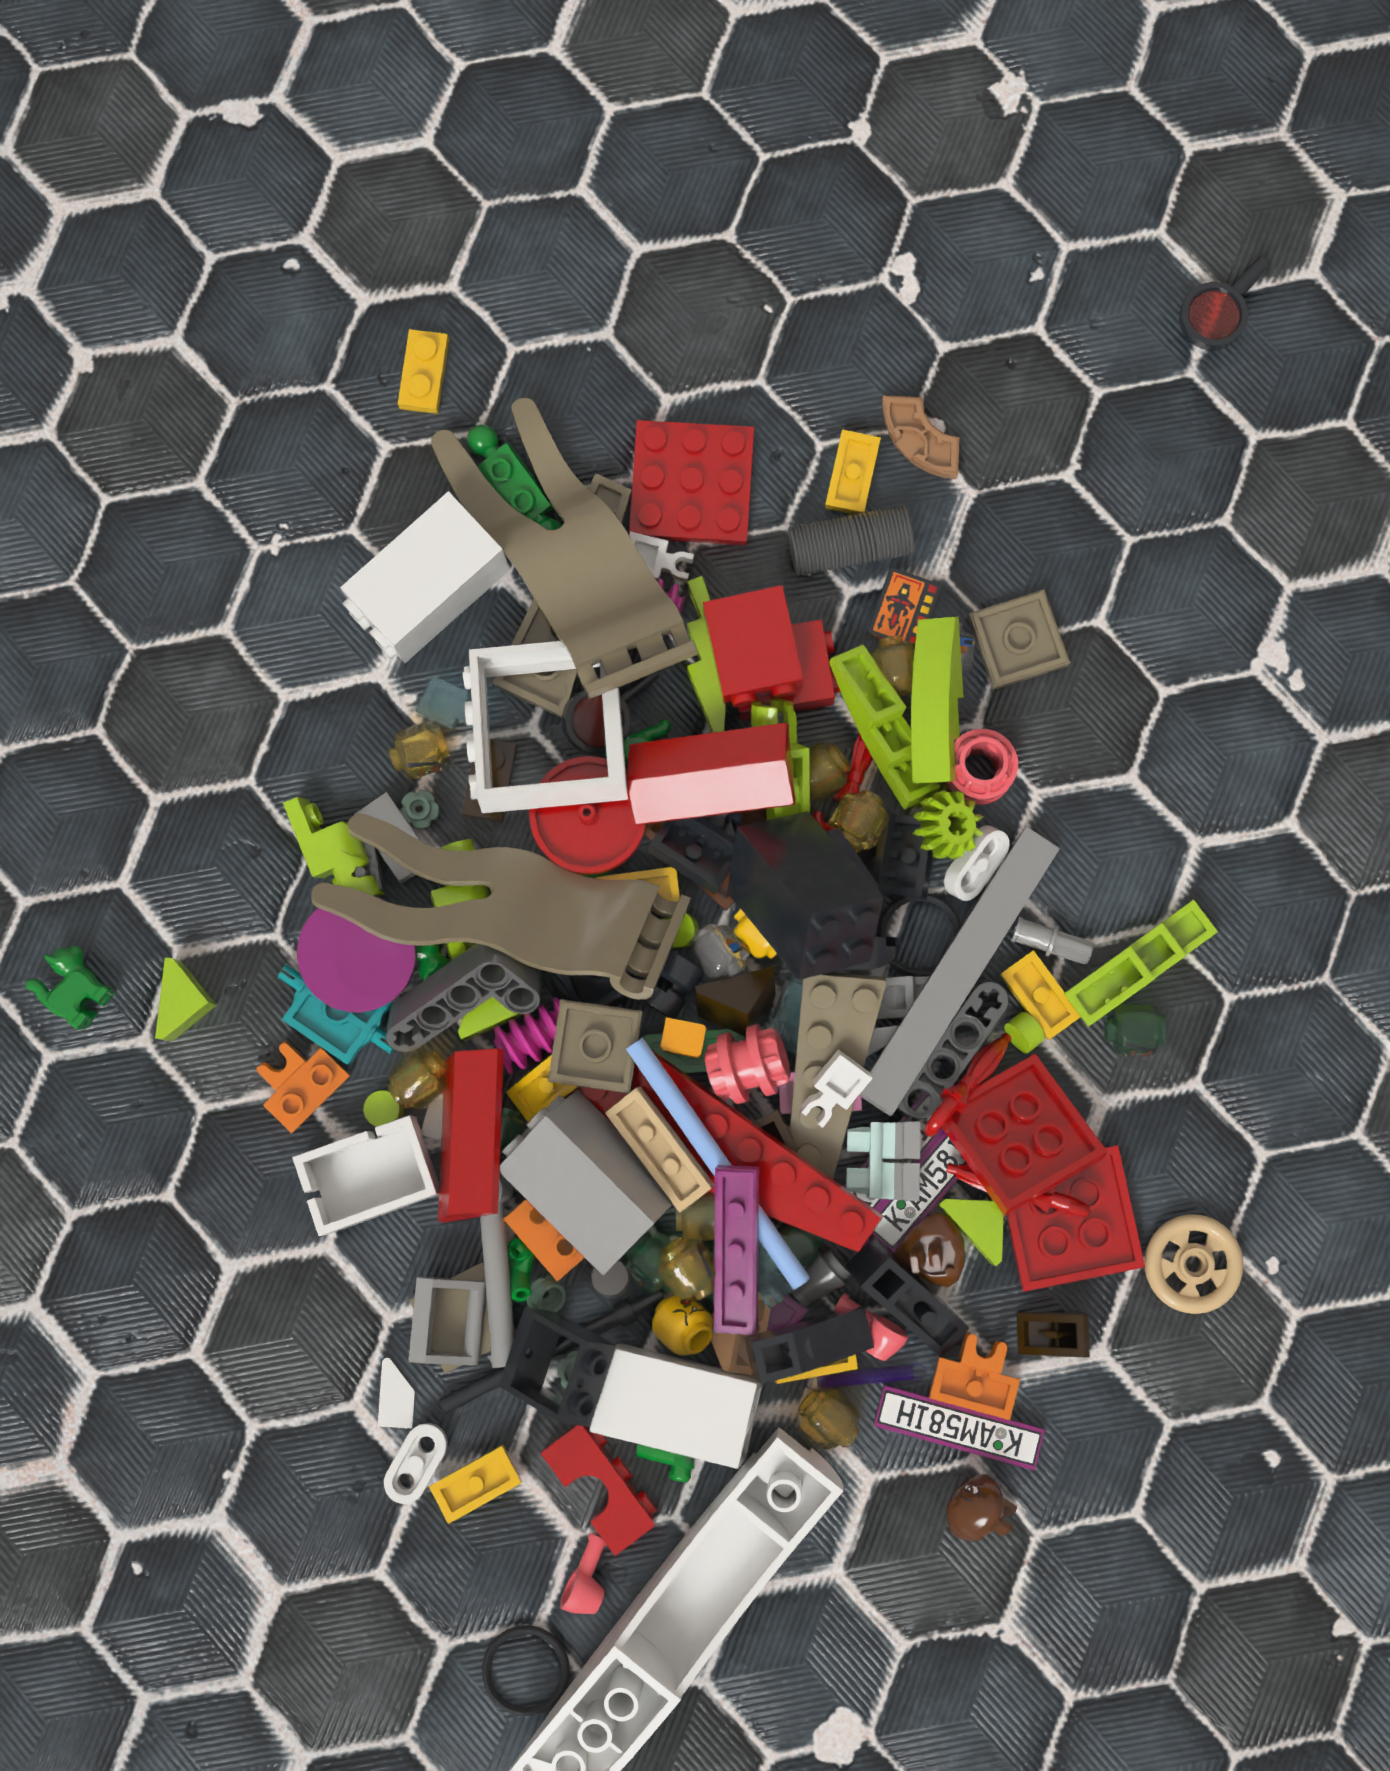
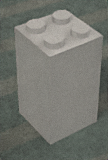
[499,1090,673,1275]

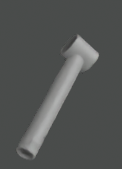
[480,1173,515,1368]

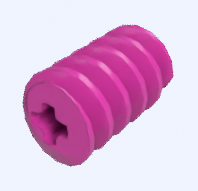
[494,997,560,1075]

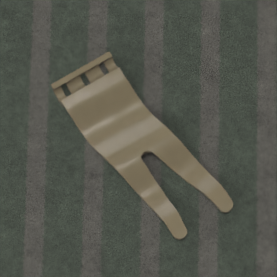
[431,398,698,699]
[311,814,691,1000]

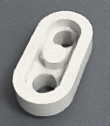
[944,826,1009,901]
[384,1423,448,1504]

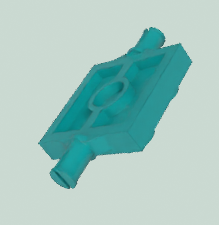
[278,964,396,1066]

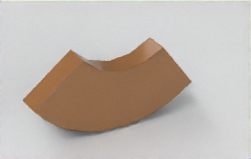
[882,395,959,479]

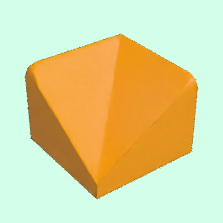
[660,1017,706,1059]

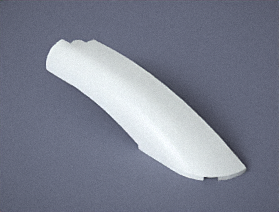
[509,1427,844,1771]

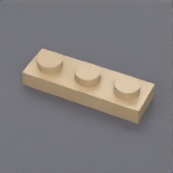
[605,1086,715,1213]

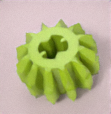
[913,790,984,859]

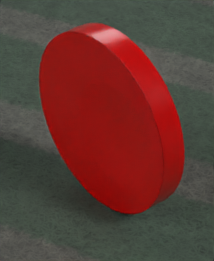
[529,756,647,875]

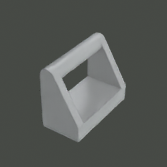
[408,1276,486,1366]

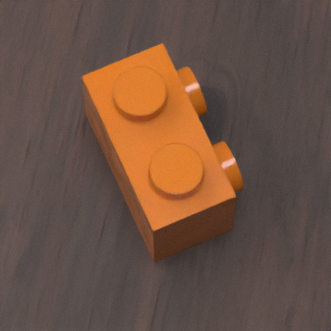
[504,1199,585,1282]

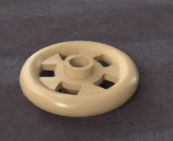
[1144,1214,1243,1314]

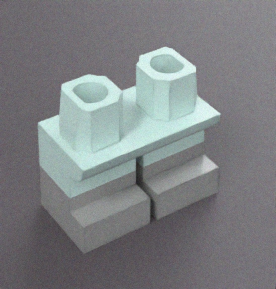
[846,1122,921,1202]

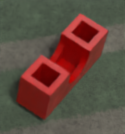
[540,1425,658,1556]

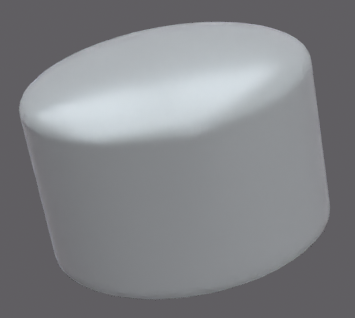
[591,1261,630,1299]

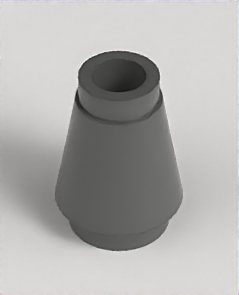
[790,1248,851,1308]

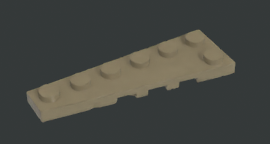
[492,474,632,718]
[789,972,886,1179]

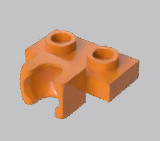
[256,1040,350,1133]
[928,1332,1020,1420]

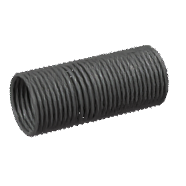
[788,505,914,576]

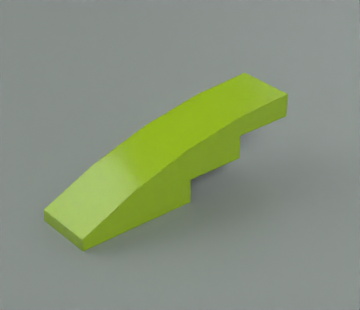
[687,576,726,733]
[911,617,964,783]
[829,644,941,810]
[1064,900,1218,1027]

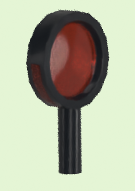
[1179,256,1271,351]
[562,672,660,754]

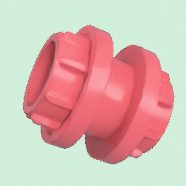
[945,729,1018,805]
[705,1024,791,1104]

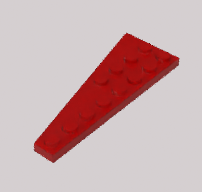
[566,1049,884,1252]

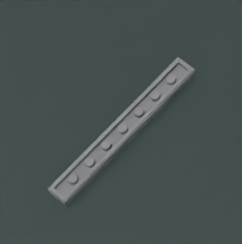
[859,826,1060,1116]

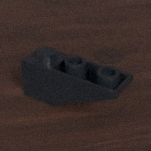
[744,1307,874,1384]

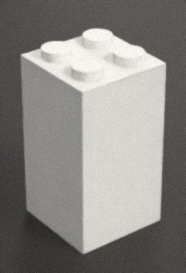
[340,491,510,663]
[589,1343,763,1469]

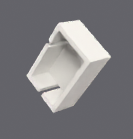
[292,1115,439,1236]

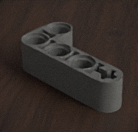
[386,943,542,1052]
[869,982,1008,1122]

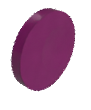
[297,896,417,1012]

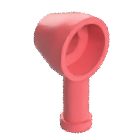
[834,1293,909,1361]
[560,1533,607,1614]

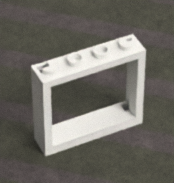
[463,641,628,813]

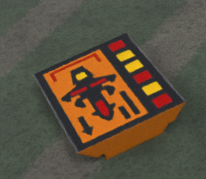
[867,567,943,650]

